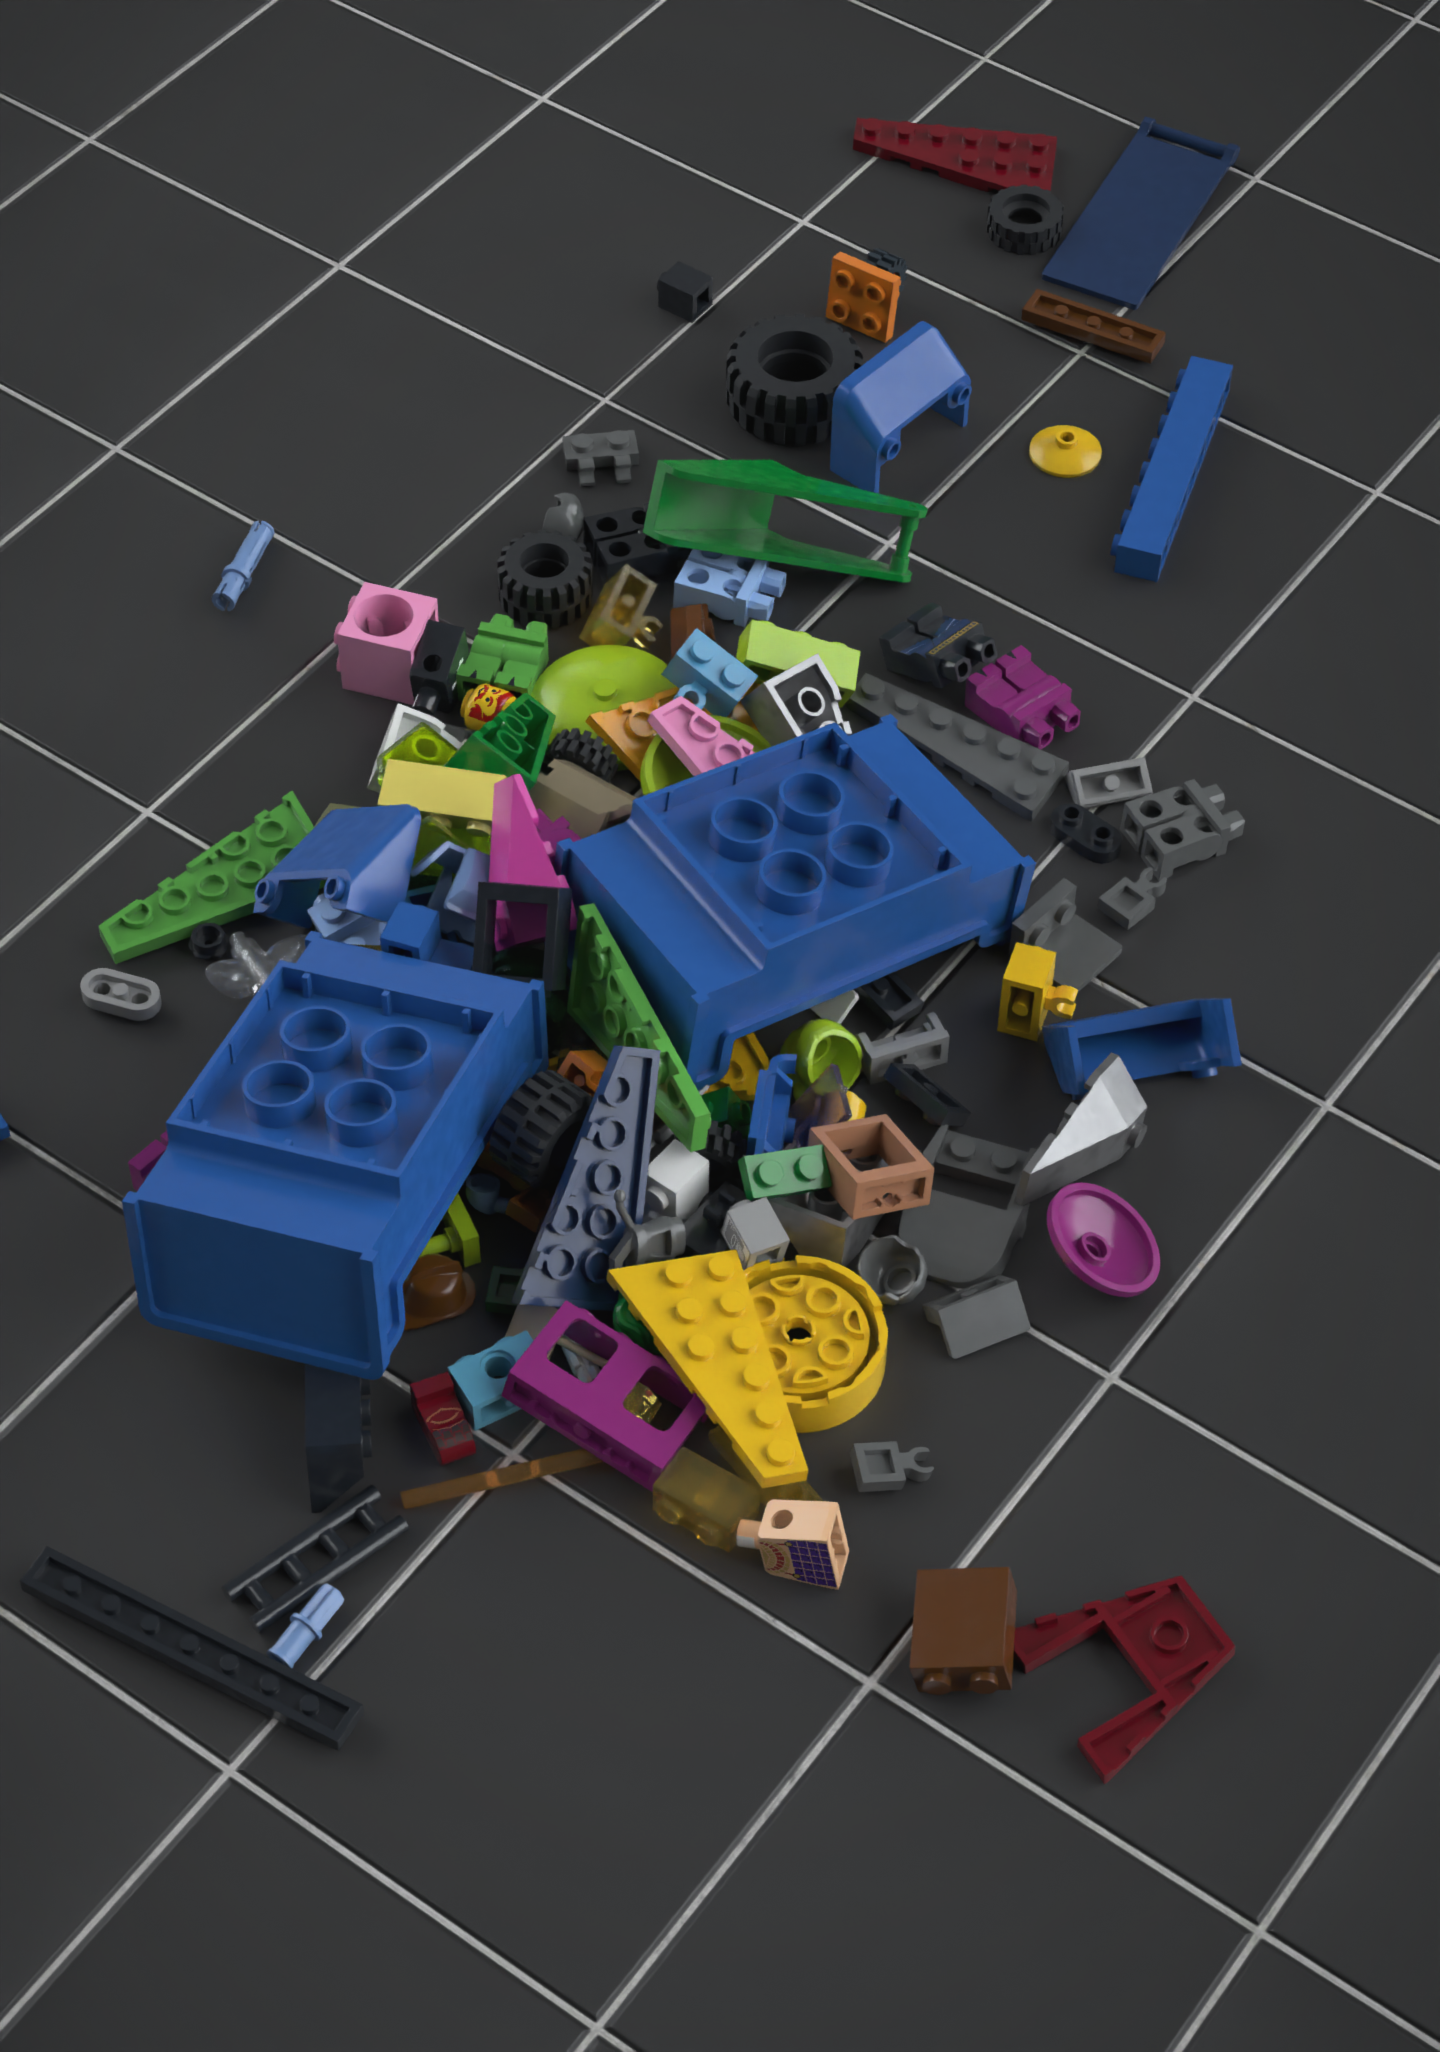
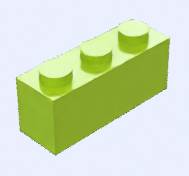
[736,619,861,708]

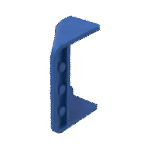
[253,804,421,928]

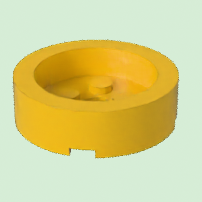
[743,1255,888,1433]

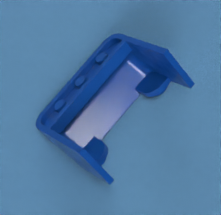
[830,321,972,494]
[1041,998,1242,1100]

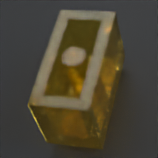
[653,1447,760,1553]

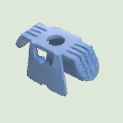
[411,841,490,945]

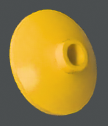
[1029,425,1102,478]

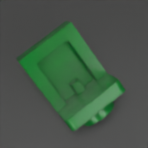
[701,1086,752,1141]

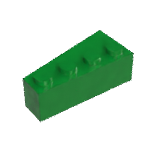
[443,692,556,792]

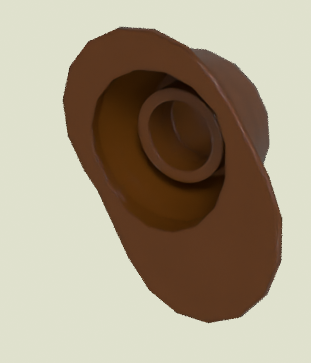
[403,1254,476,1331]

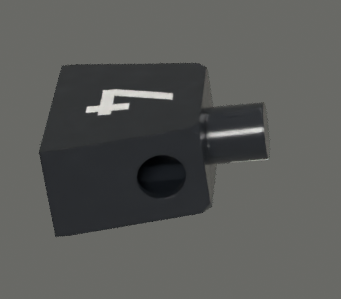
[409,619,469,717]

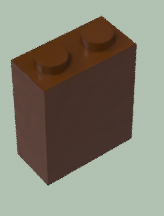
[909,1567,1017,1695]

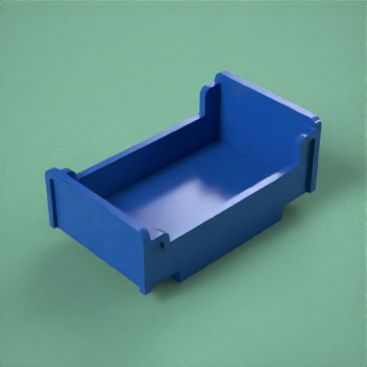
[544,714,1036,1090]
[122,931,549,1380]

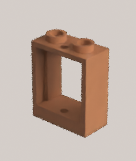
[808,1114,935,1220]

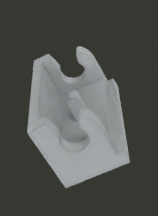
[856,1012,950,1085]

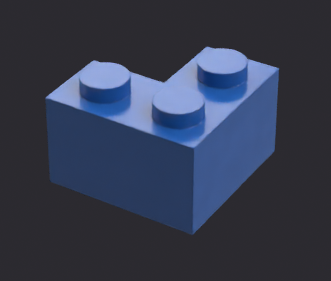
[380,901,474,971]

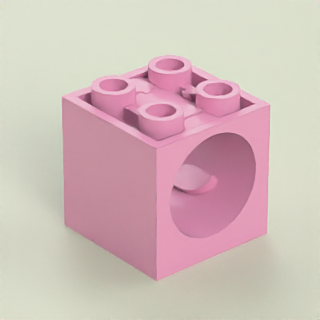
[334,582,439,705]

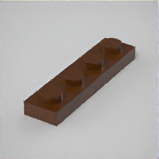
[1021,289,1166,364]

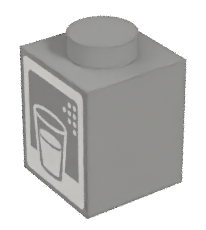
[721,1197,790,1270]

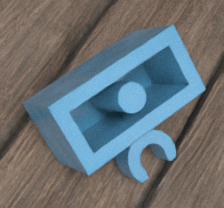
[661,628,758,717]

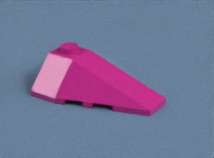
[489,774,577,952]

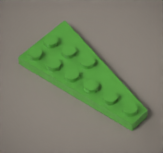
[99,791,327,964]

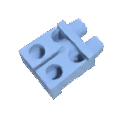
[673,549,787,627]

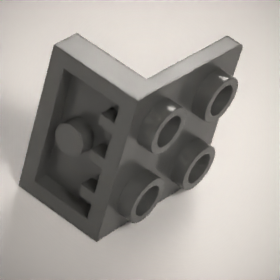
[1009,878,1122,992]

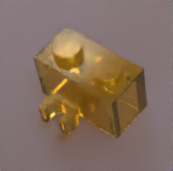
[579,564,663,649]

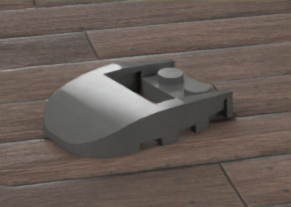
[896,1125,1037,1289]

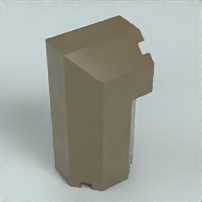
[529,759,636,839]

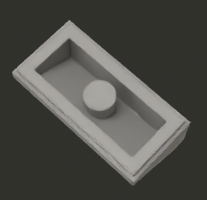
[1065,757,1153,808]

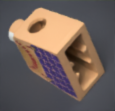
[737,1499,849,1590]

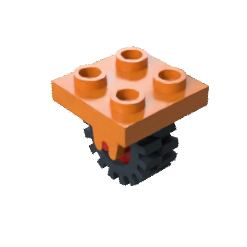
[826,248,907,343]

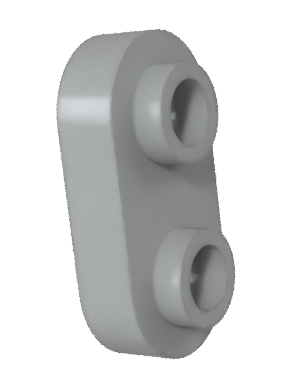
[80,968,162,1021]

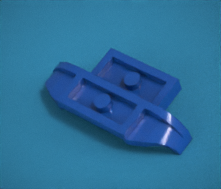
[746,1054,797,1200]

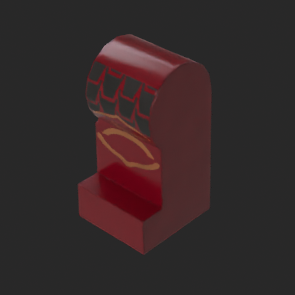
[410,1371,476,1466]

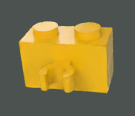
[997,942,1078,1041]

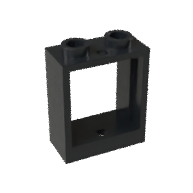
[472,882,572,998]

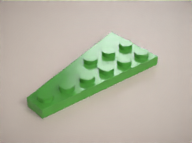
[567,903,711,1152]

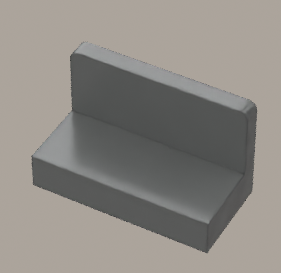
[922,1275,1030,1359]

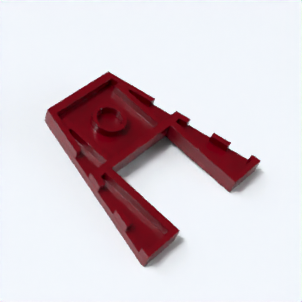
[1013,1575,1235,1784]

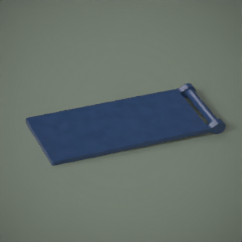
[1042,116,1240,310]

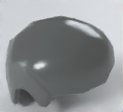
[542,492,584,541]
[857,1235,929,1306]

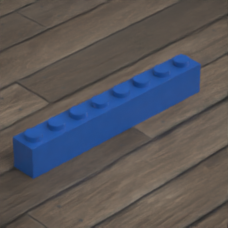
[1110,356,1233,582]

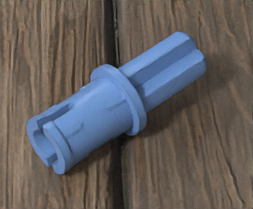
[266,1583,344,1669]

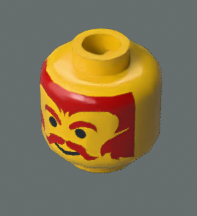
[460,683,516,732]

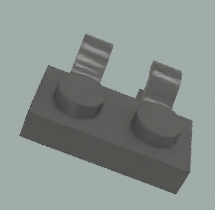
[562,430,639,487]

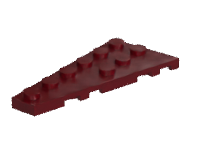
[853,118,1057,192]

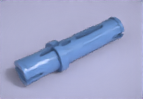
[212,520,275,611]

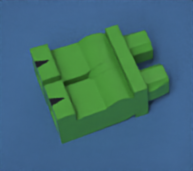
[456,613,549,701]

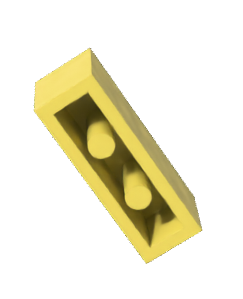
[377,759,507,837]

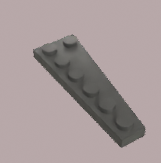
[846,673,1070,822]

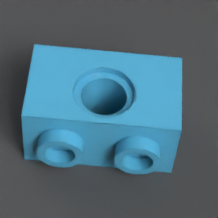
[447,1330,534,1431]

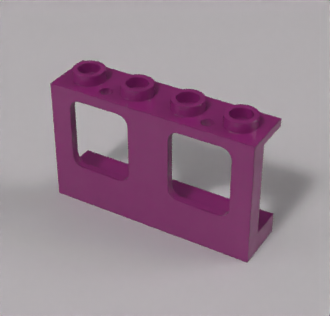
[501,1300,708,1492]

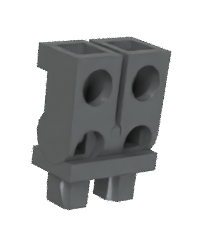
[1120,779,1245,881]

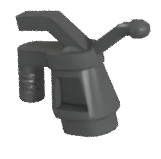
[609,1189,686,1285]

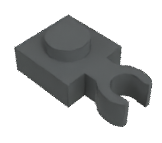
[1097,867,1167,930]
[849,1441,934,1492]

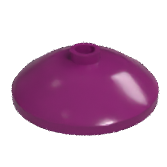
[1047,1182,1160,1297]

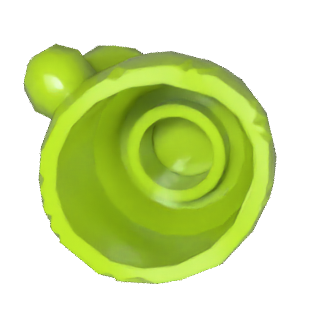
[780,1019,863,1105]

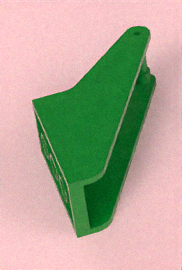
[643,460,928,582]

